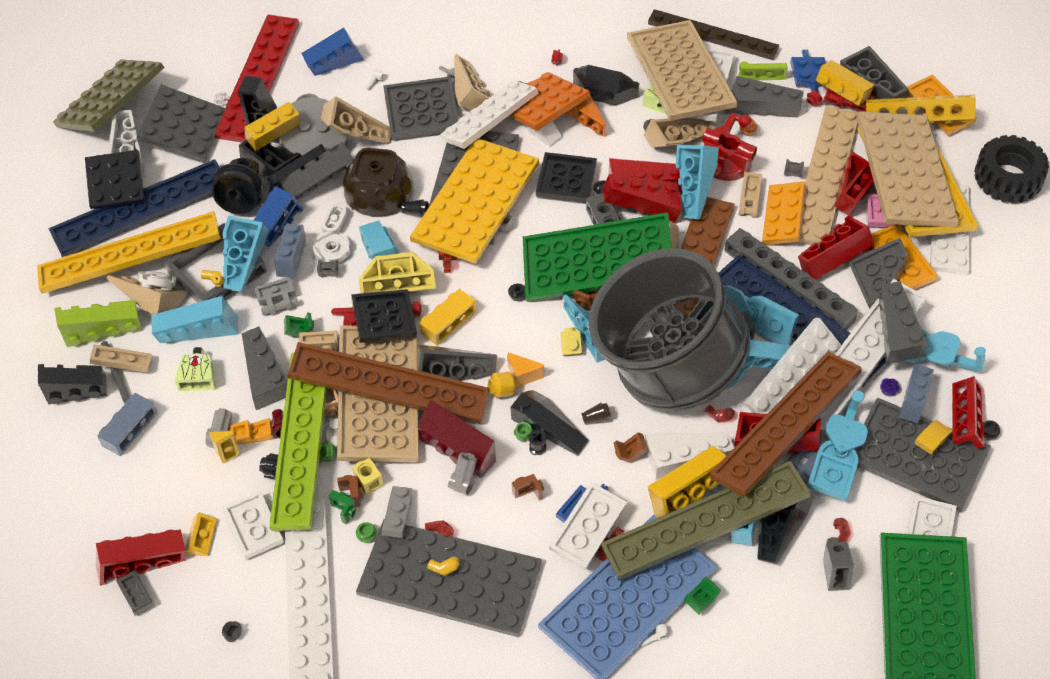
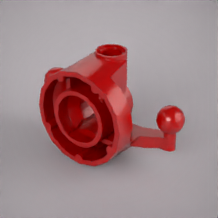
[702,113,757,181]

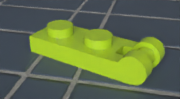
[738,61,788,80]

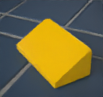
[209,431,240,463]
[185,512,217,556]

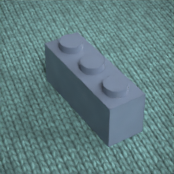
[274,224,306,278]
[898,364,934,424]
[97,393,157,456]

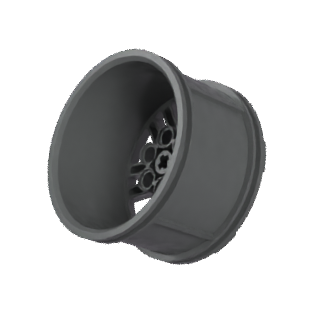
[589,248,751,411]

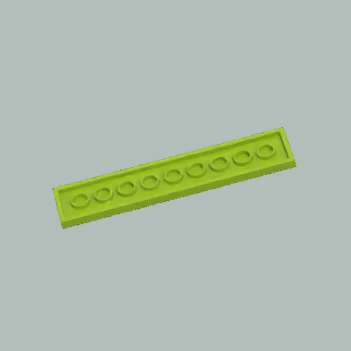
[269,353,327,531]

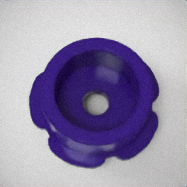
[880,378,900,396]

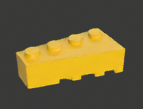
[647,445,726,518]

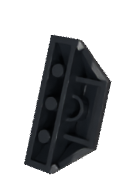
[573,64,640,106]

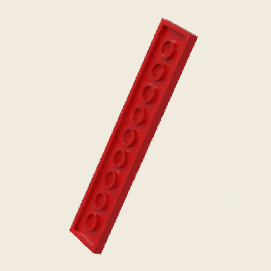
[215,14,299,143]

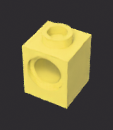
[352,458,384,495]

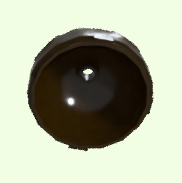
[343,148,414,217]

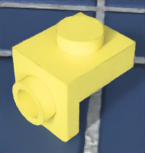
[560,327,582,355]

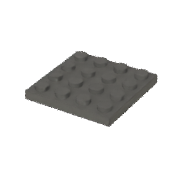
[383,76,459,140]
[136,84,226,163]

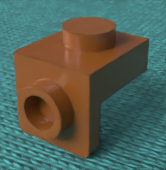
[573,290,598,309]
[613,432,649,463]
[511,473,544,500]
[337,475,364,507]

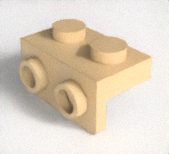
[299,330,338,351]

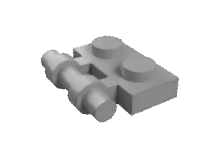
[254,277,299,315]

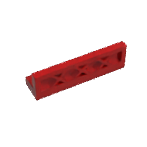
[952,376,985,449]

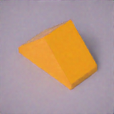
[507,352,545,387]

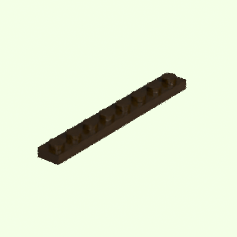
[648,9,779,60]

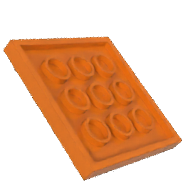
[508,72,591,131]

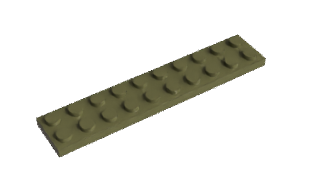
[601,461,810,581]

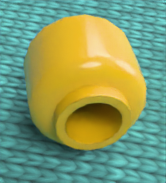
[487,371,518,398]

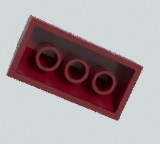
[418,400,496,478]

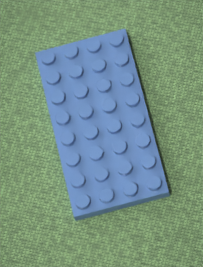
[538,515,717,679]

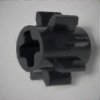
[259,453,278,479]

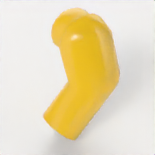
[201,270,224,287]
[427,557,460,576]

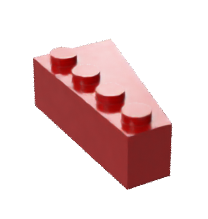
[609,158,682,192]
[602,174,682,223]
[798,215,874,280]
[735,412,821,453]
[96,529,186,586]

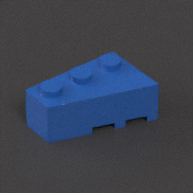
[301,27,364,76]

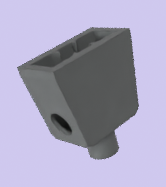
[823,537,854,591]

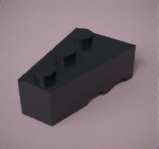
[239,140,301,186]
[38,364,107,404]

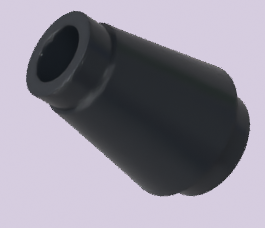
[401,199,429,217]

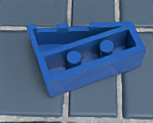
[253,186,304,247]

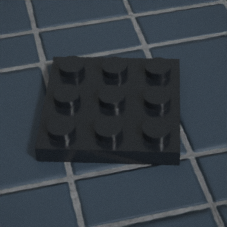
[85,150,145,209]
[536,152,597,203]
[351,289,417,343]

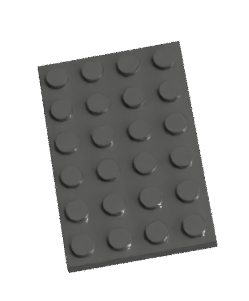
[854,397,991,512]

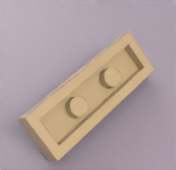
[90,344,152,373]

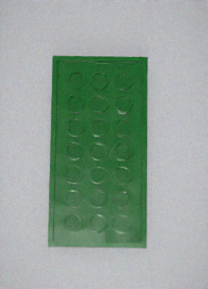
[522,213,672,302]
[879,532,976,679]

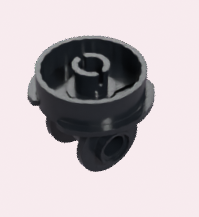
[211,158,262,214]

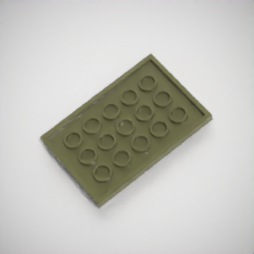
[53,59,165,132]

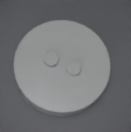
[278,97,348,161]

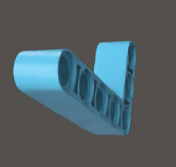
[727,340,792,388]

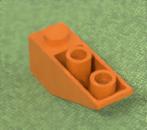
[566,97,606,137]

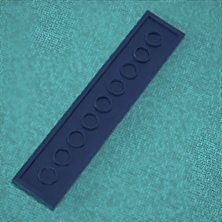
[48,159,220,257]
[718,255,886,387]

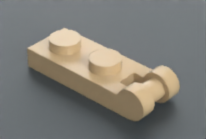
[738,172,762,217]

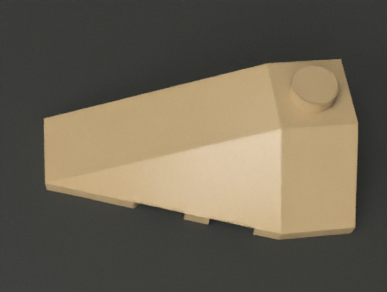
[454,54,493,110]
[321,96,391,144]
[644,118,716,147]
[107,275,187,316]

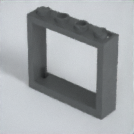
[165,223,267,303]

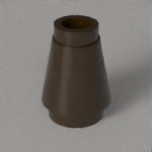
[581,402,611,424]

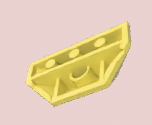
[359,252,436,293]

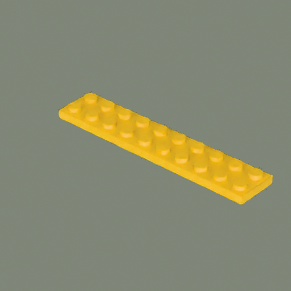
[37,211,221,294]

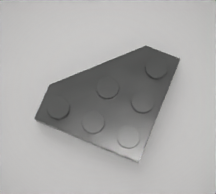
[848,238,909,309]

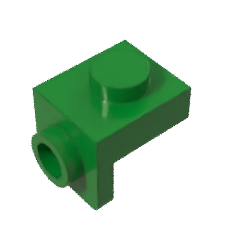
[284,312,314,337]
[328,490,357,524]
[684,576,721,615]

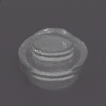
[214,92,230,107]

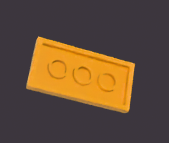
[907,74,977,136]
[762,181,806,245]
[870,224,938,290]

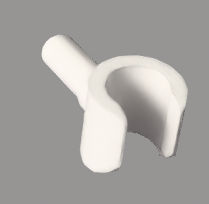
[365,69,384,90]
[641,624,668,647]

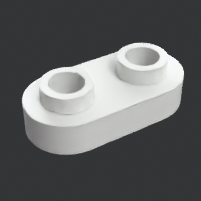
[322,204,347,234]

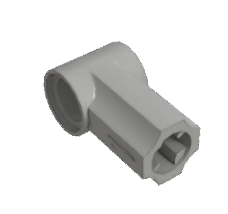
[205,408,233,447]
[448,453,477,496]

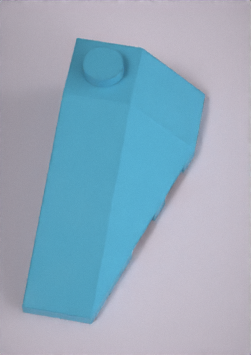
[676,145,719,219]
[223,215,269,292]
[563,295,605,363]

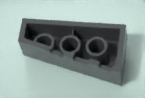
[726,76,804,118]
[277,141,354,200]

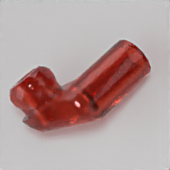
[704,405,735,423]
[833,517,851,542]
[425,520,454,537]

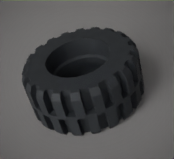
[974,135,1049,203]

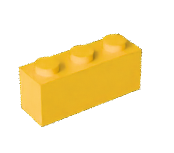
[816,60,874,106]
[245,102,300,151]
[419,288,477,346]

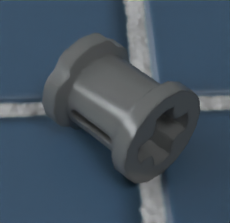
[784,159,804,178]
[317,260,339,276]

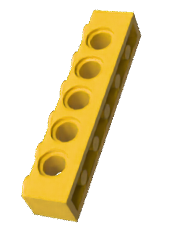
[866,94,976,124]

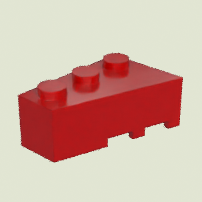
[834,151,875,216]

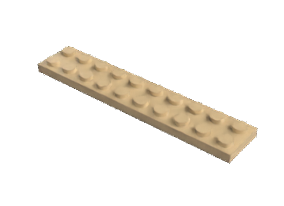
[799,106,859,245]

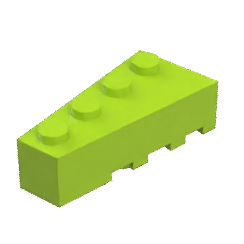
[54,300,142,347]

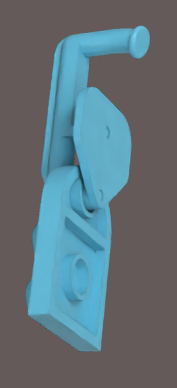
[724,285,799,345]
[885,329,986,372]
[807,391,868,502]

